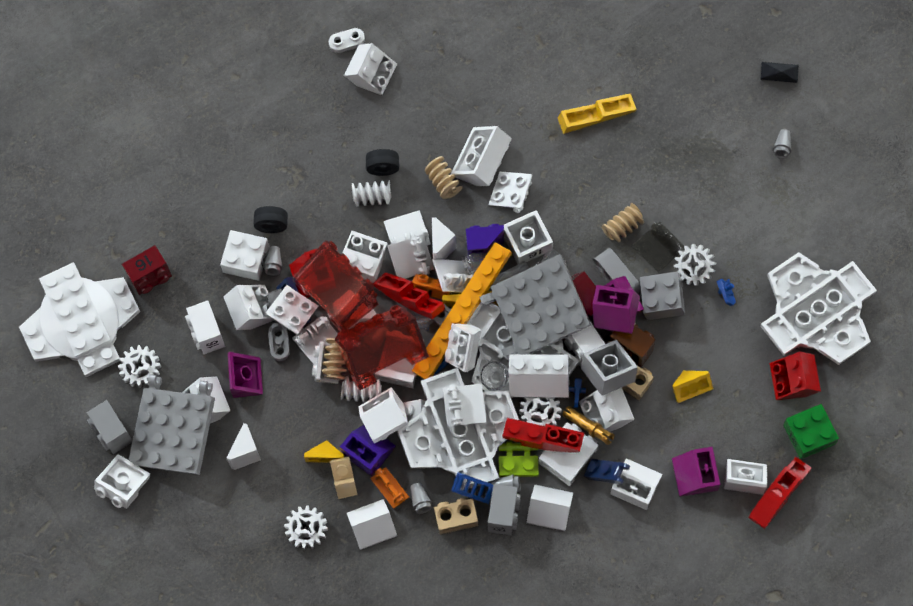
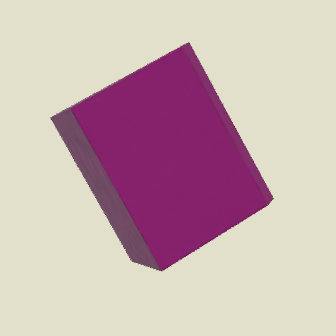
[228,352,263,398]

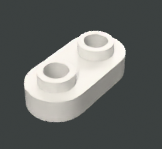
[329,28,365,53]

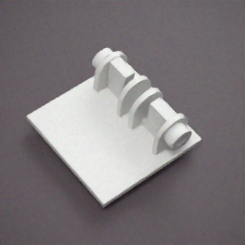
[488,172,533,213]
[384,210,431,245]
[387,234,434,279]
[432,259,473,293]
[265,285,318,335]
[292,315,346,365]
[443,384,487,427]

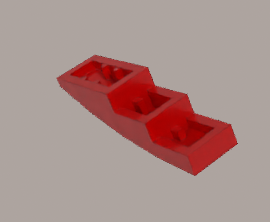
[373,272,446,319]

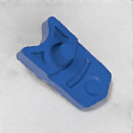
[717,279,736,306]
[569,378,586,408]

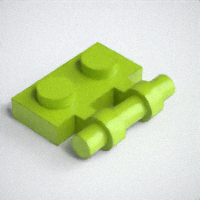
[499,441,539,477]

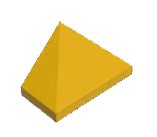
[672,370,714,403]
[304,440,344,463]

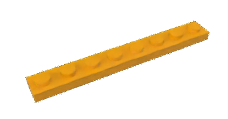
[411,242,512,379]

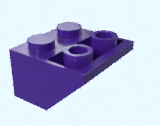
[466,224,504,264]
[339,425,396,477]

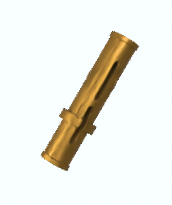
[563,406,615,445]

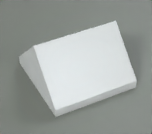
[432,218,456,260]
[227,423,261,470]
[724,459,767,495]
[526,485,573,531]
[347,499,397,550]

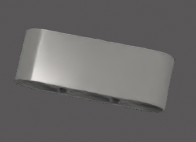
[593,248,641,294]

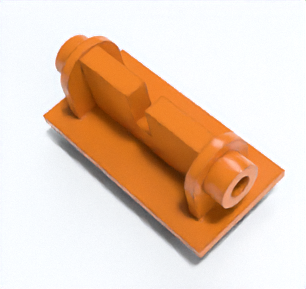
[412,274,450,299]
[370,467,409,509]

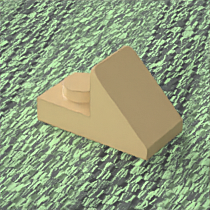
[330,457,358,499]

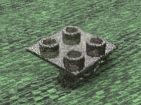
[632,222,685,272]

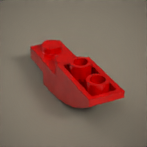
[502,418,585,452]
[748,457,812,529]

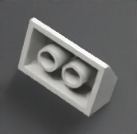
[451,126,512,186]
[509,354,570,398]

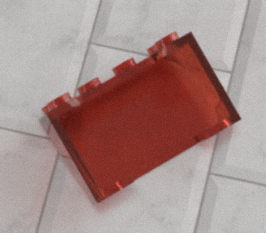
[293,240,378,334]
[335,305,429,390]

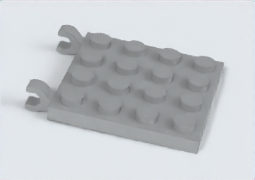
[479,254,592,358]
[129,374,215,475]

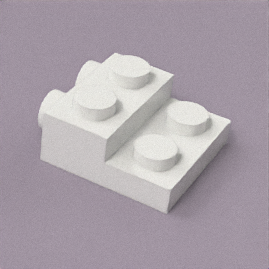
[94,454,150,509]

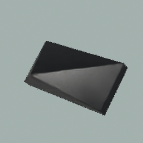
[760,62,799,83]

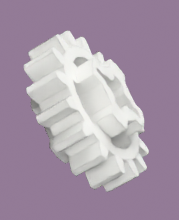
[674,244,716,286]
[118,345,161,388]
[519,397,562,426]
[284,506,328,550]

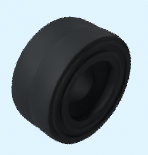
[366,149,400,176]
[253,206,288,233]

